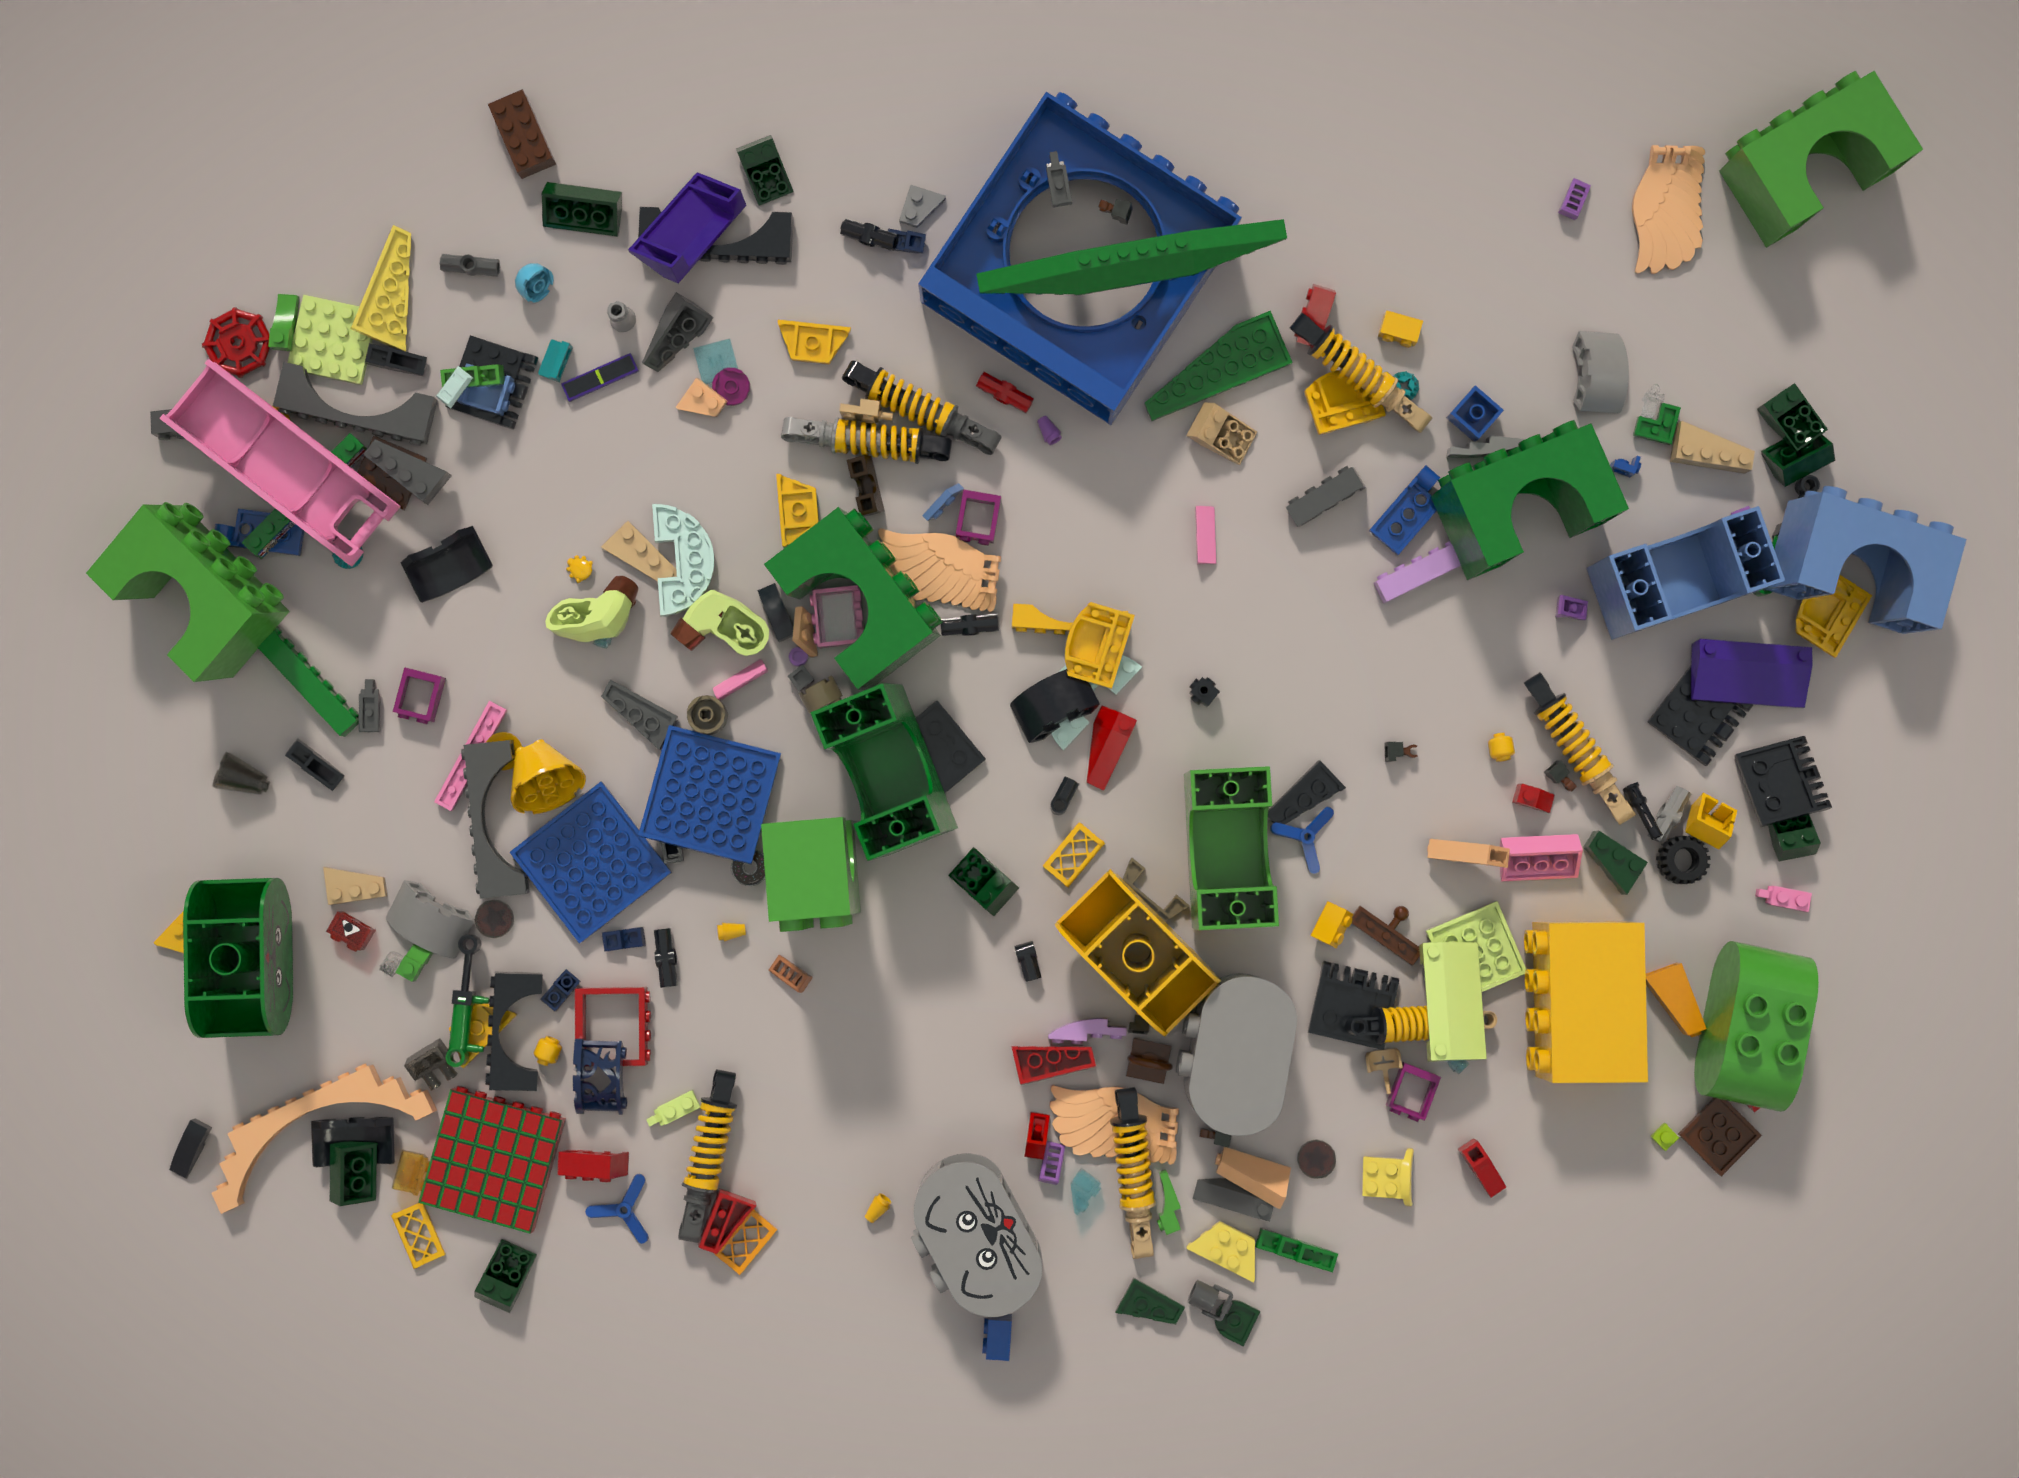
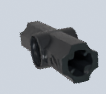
[840,219,899,251]
[940,614,999,636]
[654,928,678,988]

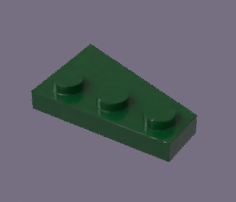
[1115,1278,1185,1325]

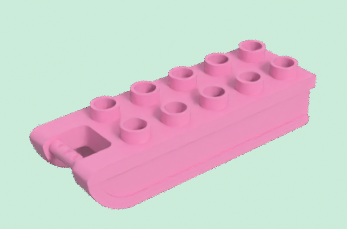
[160,359,401,567]

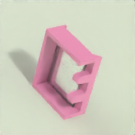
[810,585,864,649]

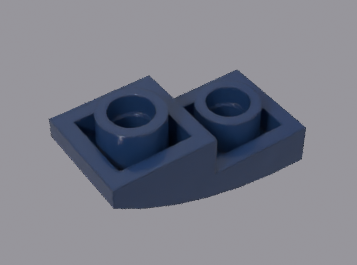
[540,969,581,1012]

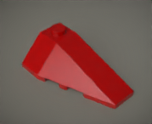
[1087,706,1137,791]

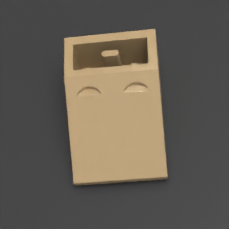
[1186,402,1257,465]

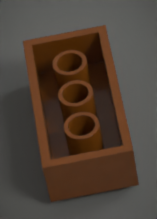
[488,89,556,179]

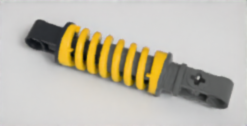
[842,360,1002,455]
[678,1069,737,1243]

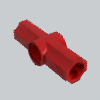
[976,372,1034,413]

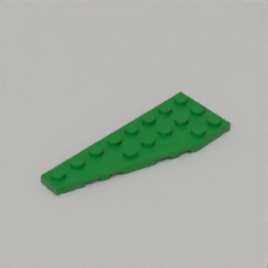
[1144,310,1293,421]

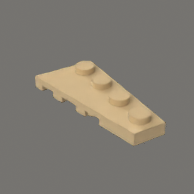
[601,521,677,582]

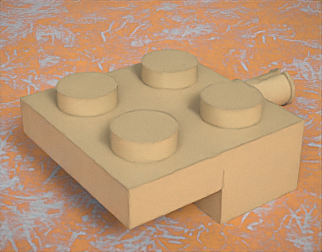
[839,399,893,425]

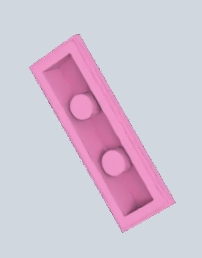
[1195,506,1216,564]
[713,659,768,700]

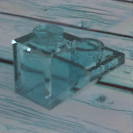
[1070,1167,1101,1215]

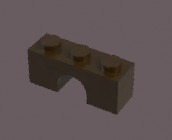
[846,455,885,516]

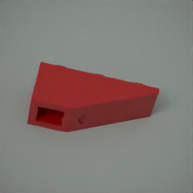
[1458,1138,1506,1198]

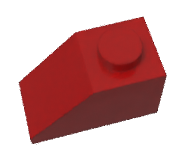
[1512,784,1555,813]
[1024,1112,1050,1160]

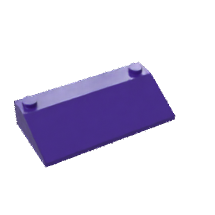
[628,172,747,284]
[1691,639,1813,708]

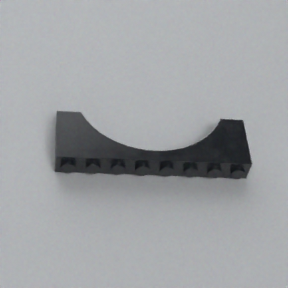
[638,207,793,265]

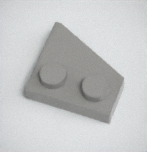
[899,185,946,228]

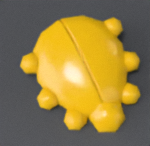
[566,555,593,583]

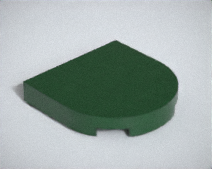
[1215,1300,1260,1347]

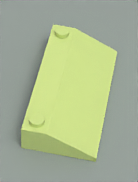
[1419,942,1487,1062]

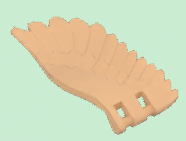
[1632,145,1705,274]
[878,528,1001,612]
[1050,1085,1179,1165]

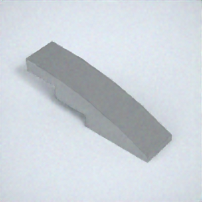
[1446,436,1525,458]

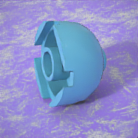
[515,263,554,303]

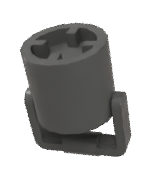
[1187,1280,1233,1321]

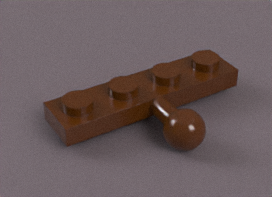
[1351,906,1420,966]

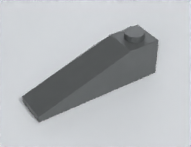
[642,292,714,372]
[1193,1178,1274,1222]

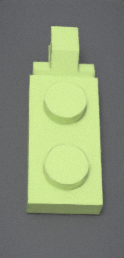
[646,1090,701,1127]

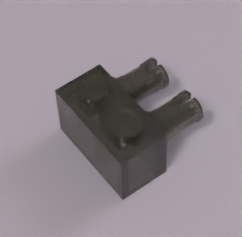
[404,1038,458,1091]

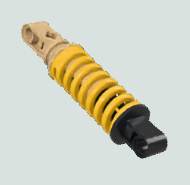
[1290,312,1433,433]
[1524,672,1636,825]
[1110,1087,1156,1259]

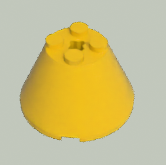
[510,739,586,814]

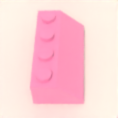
[1500,834,1583,881]

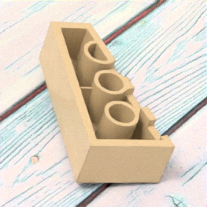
[1670,421,1755,474]

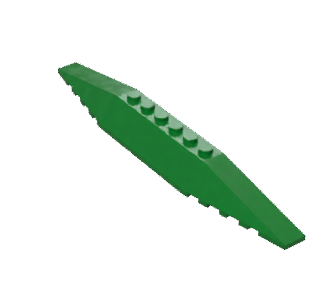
[976,219,1287,295]

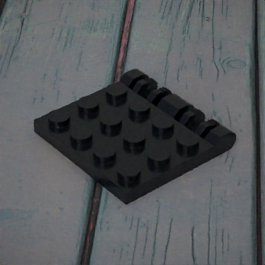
[445,335,539,430]
[1648,665,1753,766]
[916,701,986,793]
[1735,736,1832,827]
[1308,961,1399,1050]

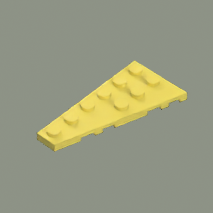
[350,225,411,352]

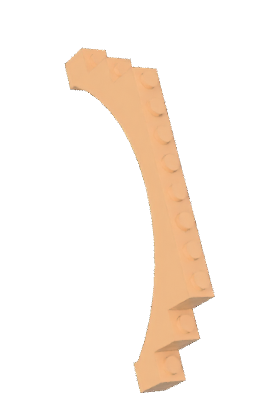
[211,1063,437,1214]

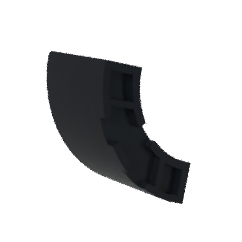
[400,526,493,603]
[1010,669,1100,743]
[311,1117,395,1168]

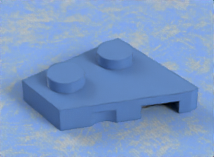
[922,483,964,521]

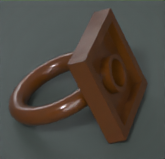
[1126,1038,1173,1084]

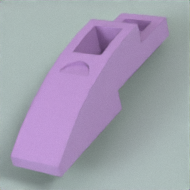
[1048,1018,1127,1044]

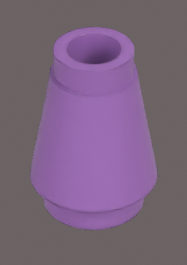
[1037,416,1062,445]

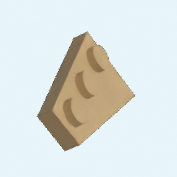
[323,867,387,905]

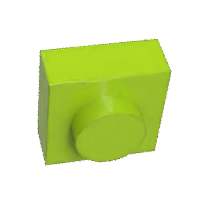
[1650,1123,1679,1151]

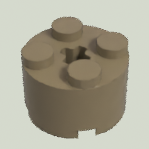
[798,675,843,714]
[687,695,728,735]

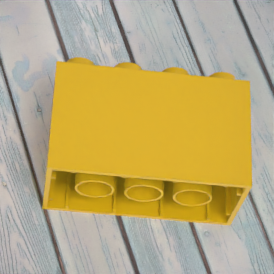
[1524,921,1648,1083]

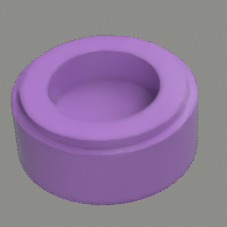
[789,647,808,667]

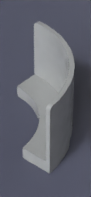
[1572,331,1629,413]
[386,880,474,958]

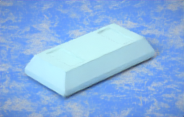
[435,366,473,409]

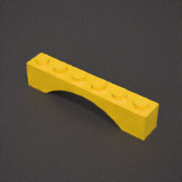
[1012,603,1128,635]

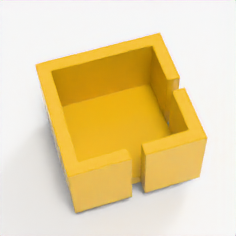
[1685,792,1737,850]

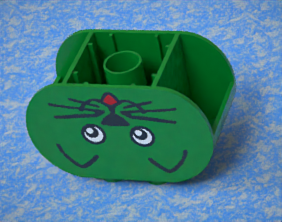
[183,878,293,1038]

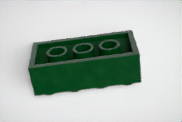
[541,182,622,237]

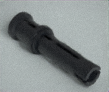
[1623,782,1663,840]

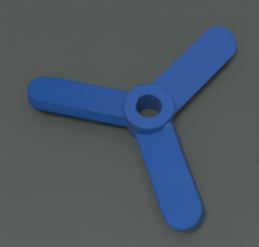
[1270,807,1334,874]
[585,1174,649,1244]

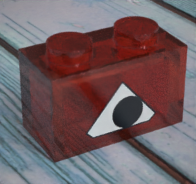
[326,911,376,952]

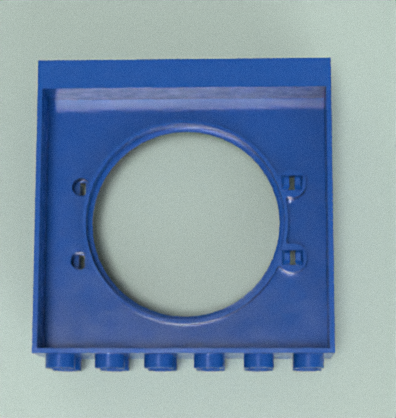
[918,92,1242,425]

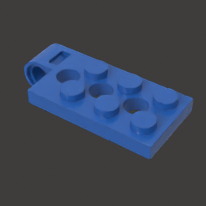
[1369,465,1440,556]
[214,509,304,556]

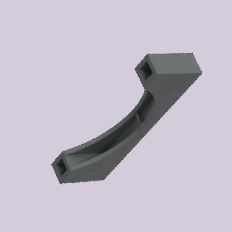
[273,362,438,446]
[461,740,530,899]

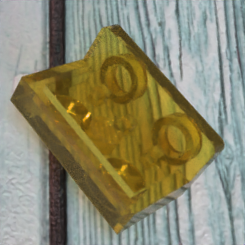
[392,1150,430,1196]

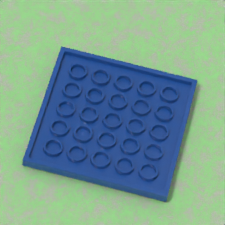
[638,725,781,865]
[510,781,672,943]

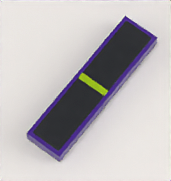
[561,353,639,402]

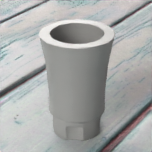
[607,301,636,332]

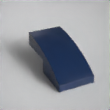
[888,228,926,254]
[602,927,646,952]

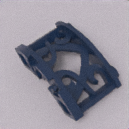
[573,1039,627,1115]

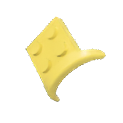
[1362,1148,1414,1206]

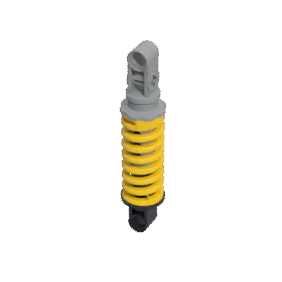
[781,417,952,464]

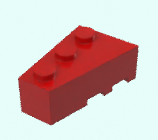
[557,1150,629,1182]

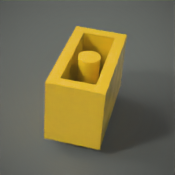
[1378,310,1423,348]
[1310,901,1354,949]

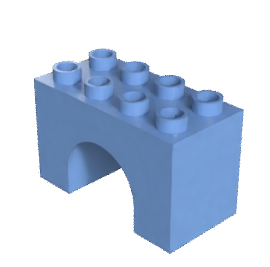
[1765,486,1967,634]
[1586,506,1785,640]

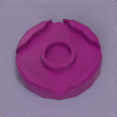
[712,368,750,406]

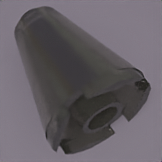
[212,752,270,795]

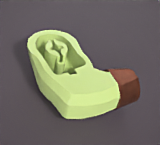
[545,576,638,642]
[670,590,769,656]

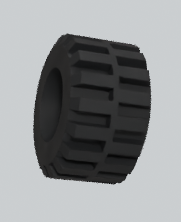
[1656,836,1711,884]

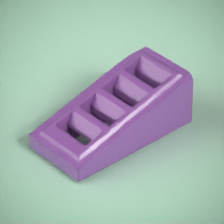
[1558,178,1591,220]
[1038,1141,1065,1185]

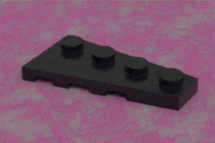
[1268,760,1346,824]

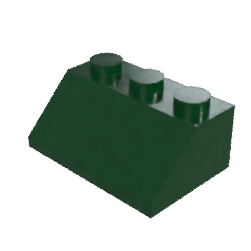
[1761,434,1835,487]
[329,1141,377,1206]

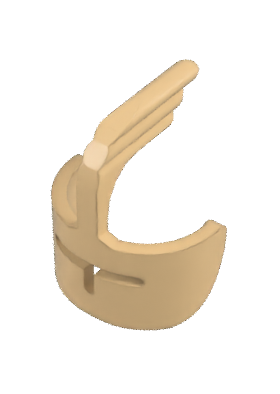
[1366,1048,1403,1095]

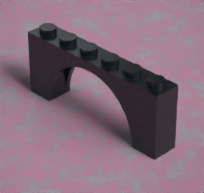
[485,972,543,1091]

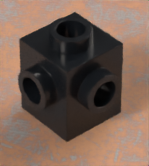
[1189,677,1220,707]

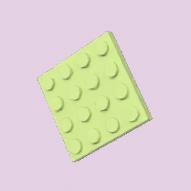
[287,295,373,385]
[1426,901,1526,992]

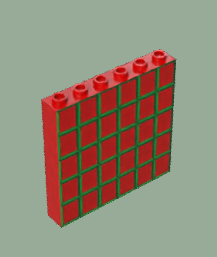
[418,1086,566,1234]

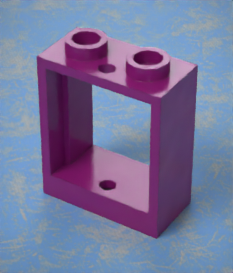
[956,489,1001,546]
[393,667,446,724]
[1386,1062,1441,1122]

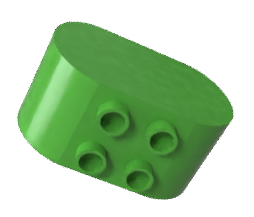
[1694,941,1819,1112]

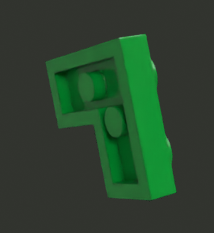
[1633,403,1681,445]

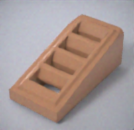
[768,955,813,993]

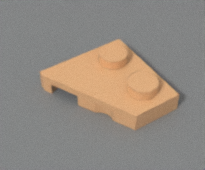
[675,378,728,417]
[792,606,818,657]

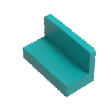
[538,339,573,383]

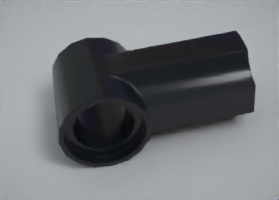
[1050,776,1079,815]
[1014,941,1042,982]

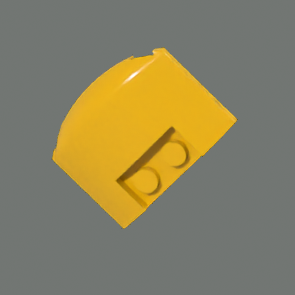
[1304,370,1386,435]
[1795,575,1873,658]
[1065,602,1135,689]

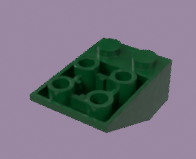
[736,135,794,206]
[1757,383,1828,452]
[1768,814,1821,862]
[948,847,1019,916]
[474,1239,537,1313]

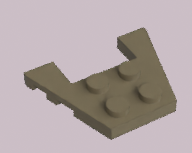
[1123,858,1190,922]

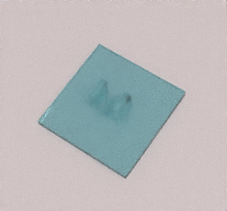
[693,339,738,384]

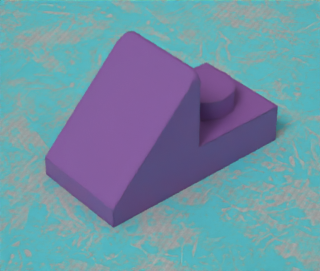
[1555,595,1588,620]

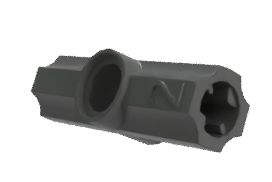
[439,254,500,277]

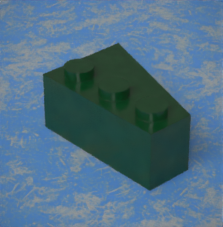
[1583,831,1648,895]

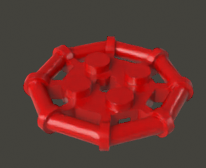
[202,307,270,378]

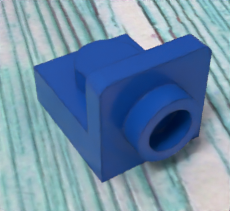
[1610,456,1642,478]

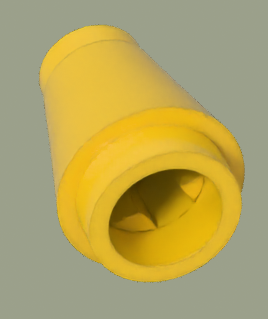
[717,923,746,942]
[865,1193,892,1223]

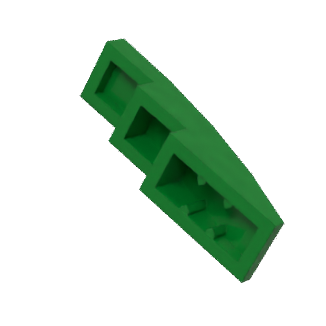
[1255,1228,1338,1273]

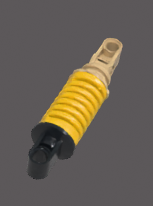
[1345,1005,1497,1044]

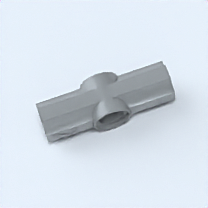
[1647,786,1692,844]

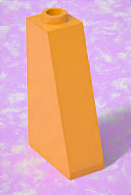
[1646,962,1707,1037]

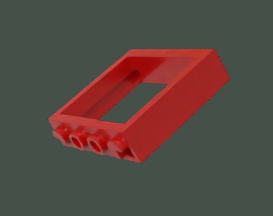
[575,987,651,1067]

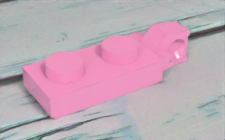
[1755,886,1812,912]

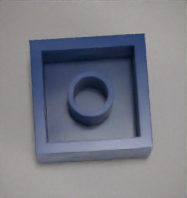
[1446,385,1504,442]
[982,1314,1012,1361]

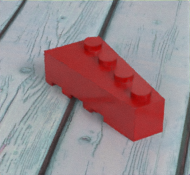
[1011,1046,1096,1085]

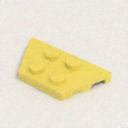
[1186,1221,1255,1283]

